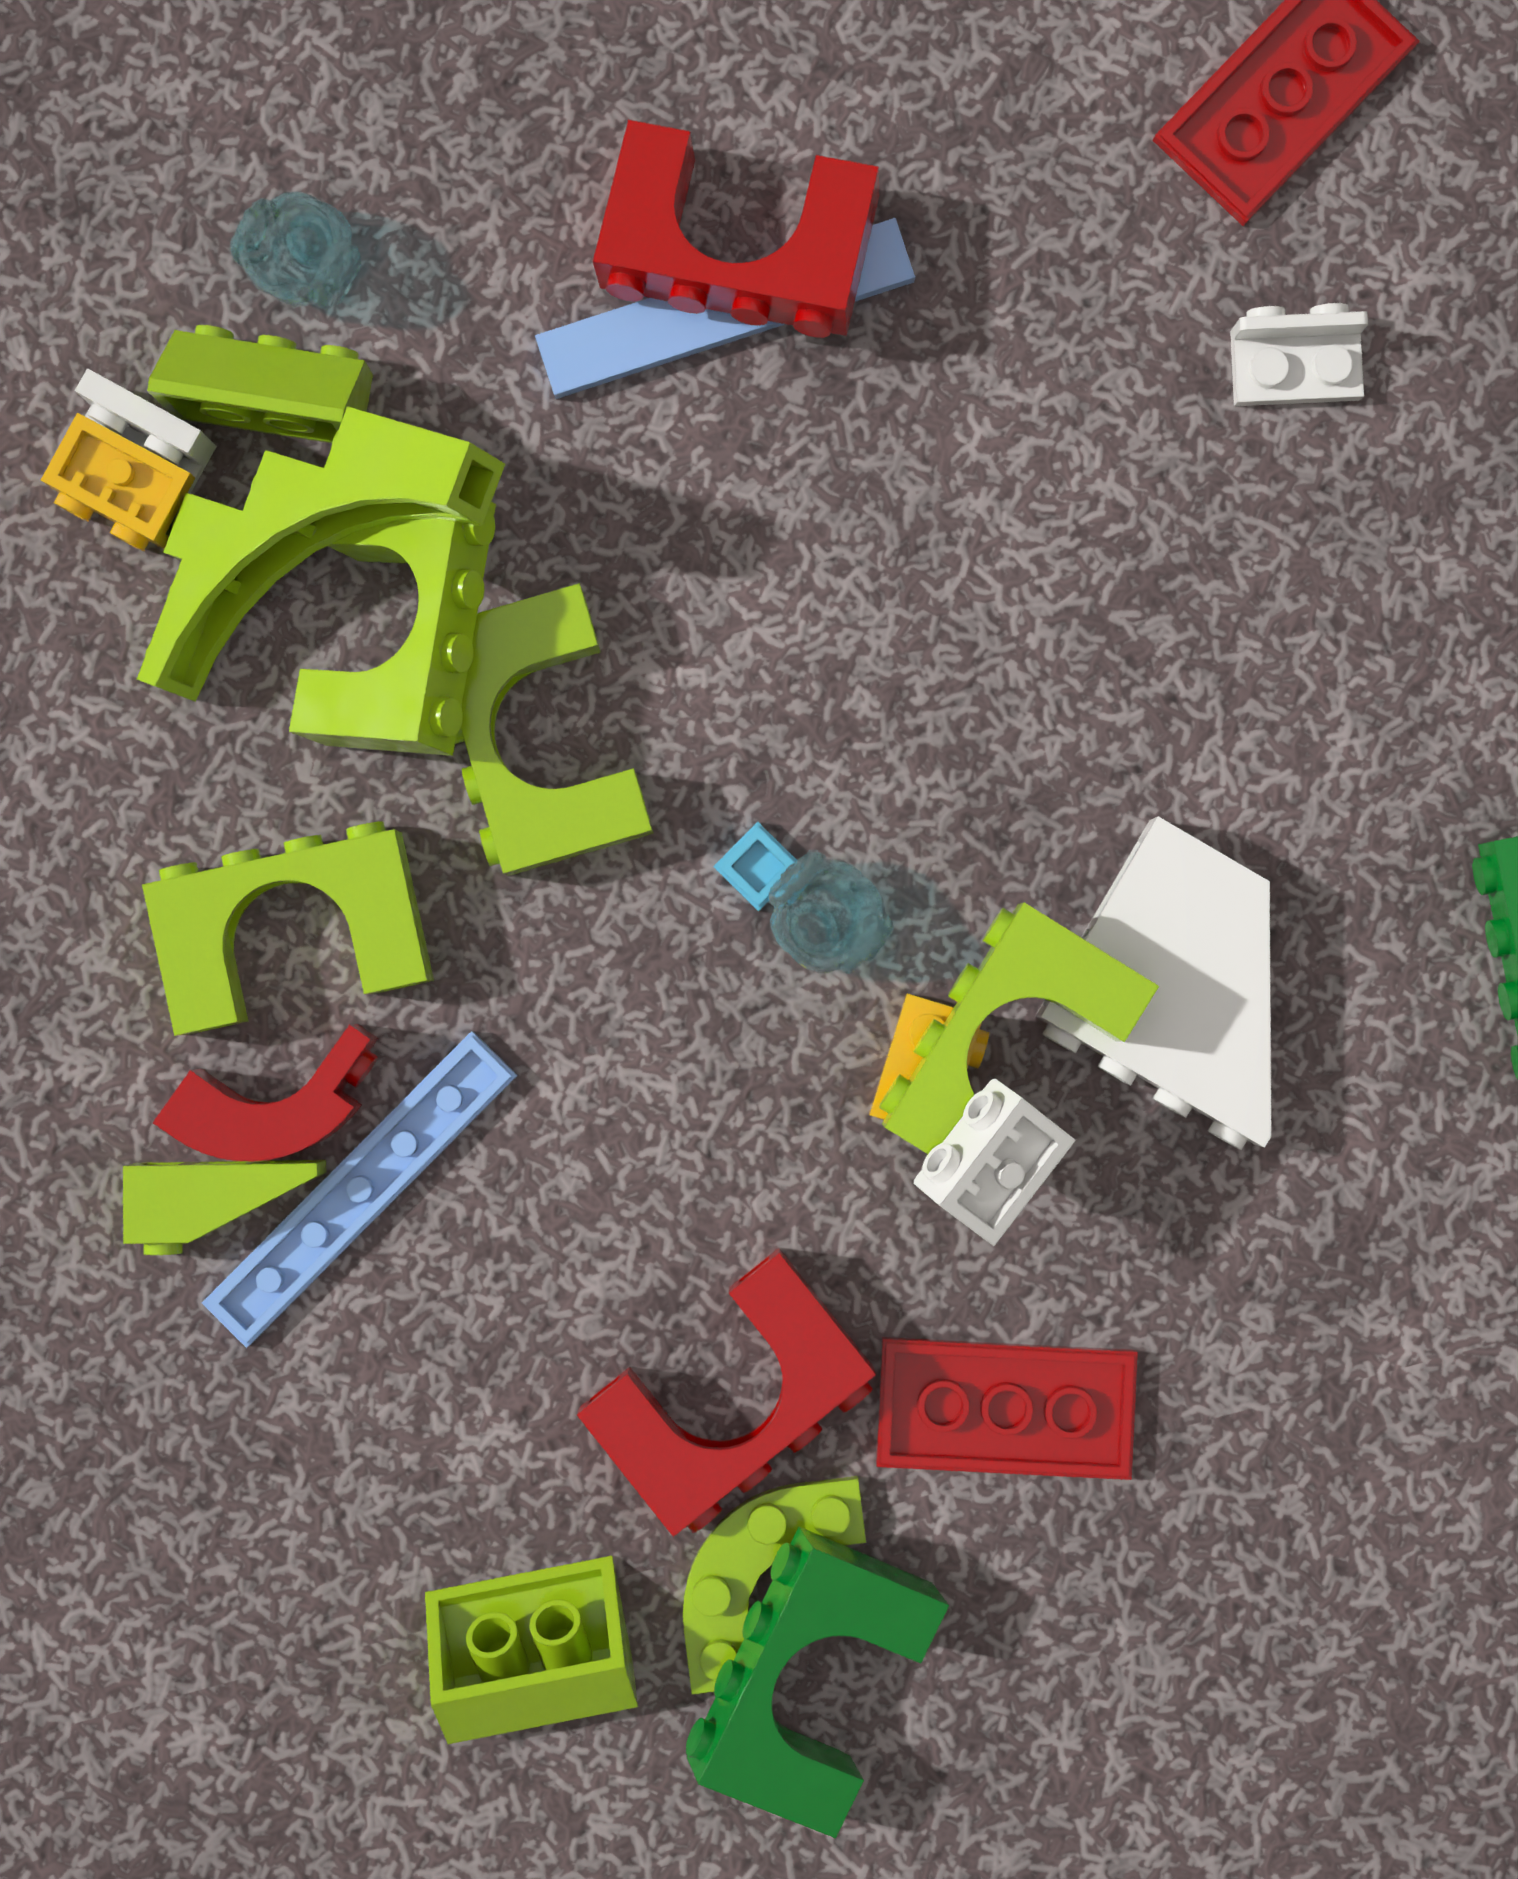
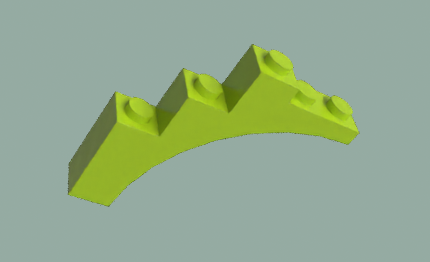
[136,406,505,702]

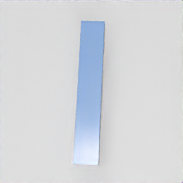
[535,218,915,399]
[202,1031,518,1348]

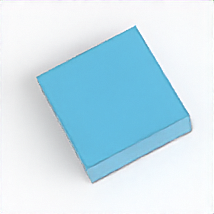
[713,822,803,912]

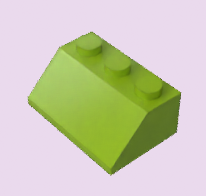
[147,325,373,444]
[425,1556,638,1744]

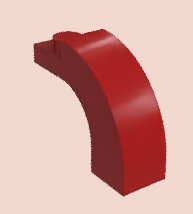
[153,1024,379,1162]

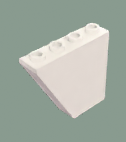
[1035,816,1271,1150]

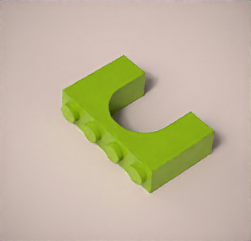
[289,502,496,756]
[455,583,654,876]
[142,821,434,1036]
[879,902,1159,1154]

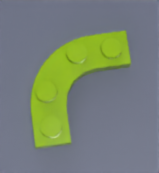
[683,1476,866,1694]

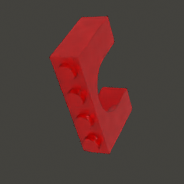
[593,120,880,338]
[577,1248,876,1537]

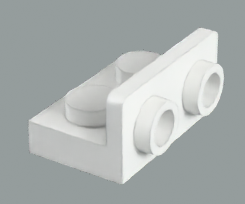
[1230,303,1368,406]
[75,368,217,494]
[914,1079,1076,1246]

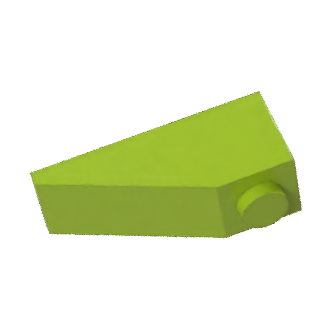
[123,1160,326,1255]

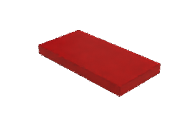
[1152,0,1420,227]
[876,1337,1138,1480]

